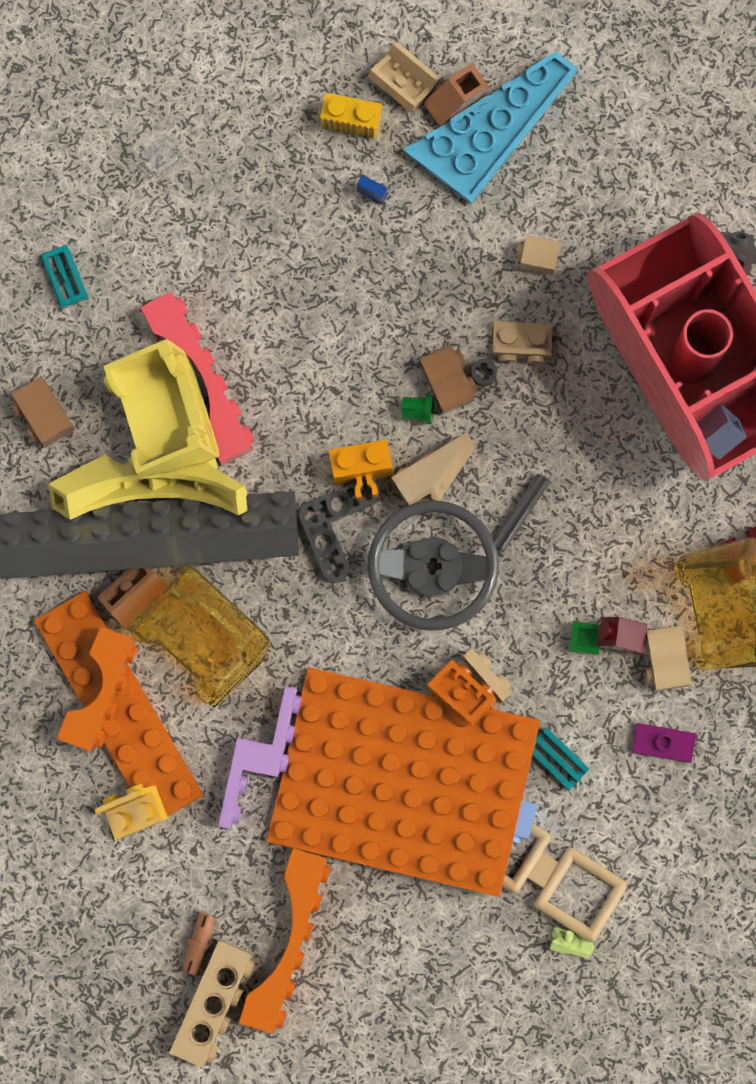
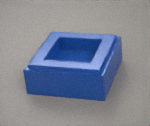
[357,175,387,204]

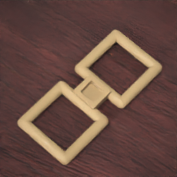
[503,823,627,942]

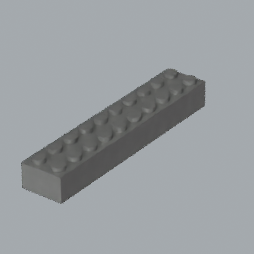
[0,491,299,579]

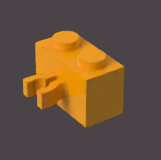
[329,439,393,500]

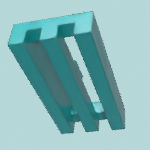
[40,244,89,310]
[533,728,590,791]

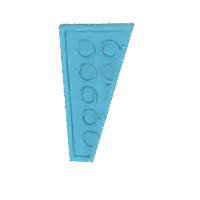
[403,51,578,205]

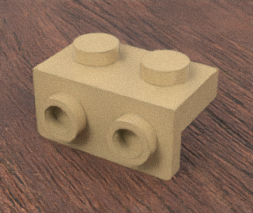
[367,42,439,113]
[456,648,512,709]

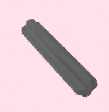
[493,474,550,552]

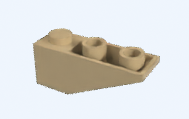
[391,432,474,516]

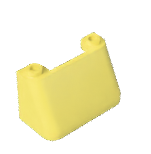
[103,339,219,477]

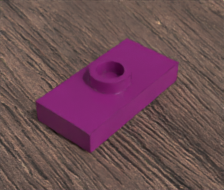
[632,723,696,763]

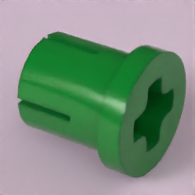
[402,395,434,424]

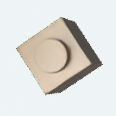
[515,235,561,276]

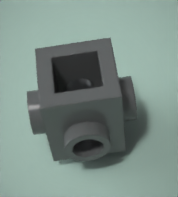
[719,231,756,275]

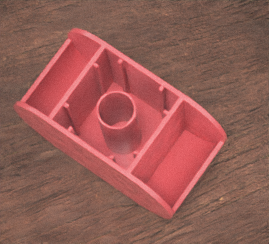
[588,212,756,481]

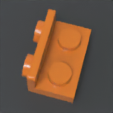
[427,660,496,727]

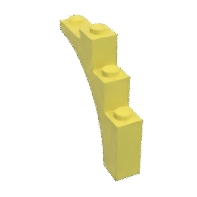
[48,454,247,520]

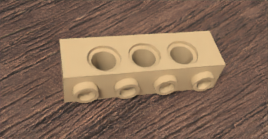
[169,940,255,1068]

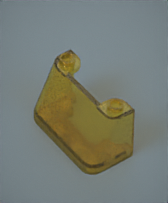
[674,538,756,670]
[127,565,270,708]

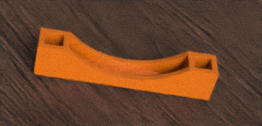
[239,848,332,1034]

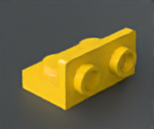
[94,784,168,840]

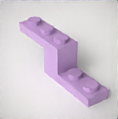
[218,686,302,829]

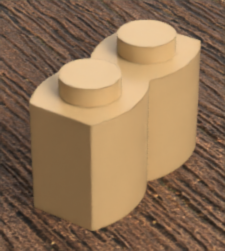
[643,626,692,691]

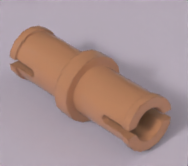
[181,912,217,976]

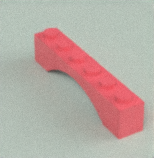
[140,291,255,466]

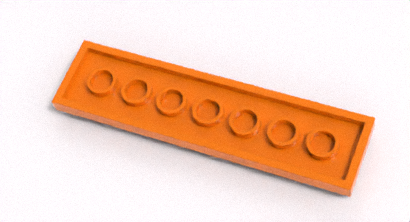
[34,591,204,817]

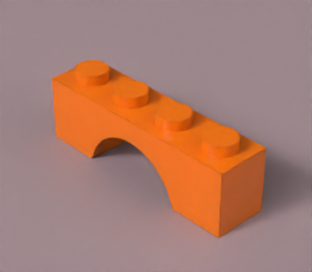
[57,626,139,753]

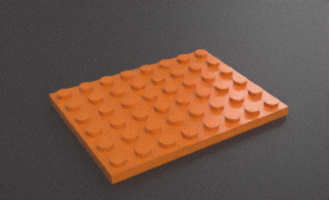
[266,667,540,897]

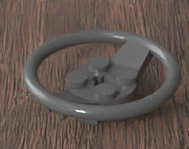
[368,500,499,631]

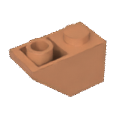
[423,63,489,127]

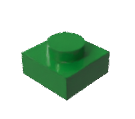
[569,621,600,655]

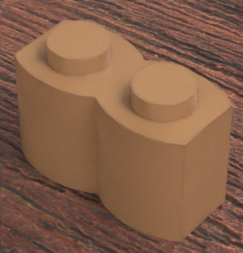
[419,345,478,415]

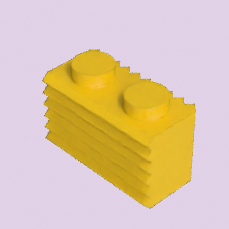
[320,92,383,139]

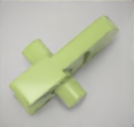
[550,927,595,958]

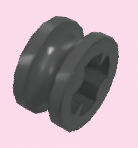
[471,358,497,387]

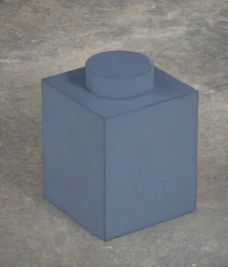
[697,404,747,459]

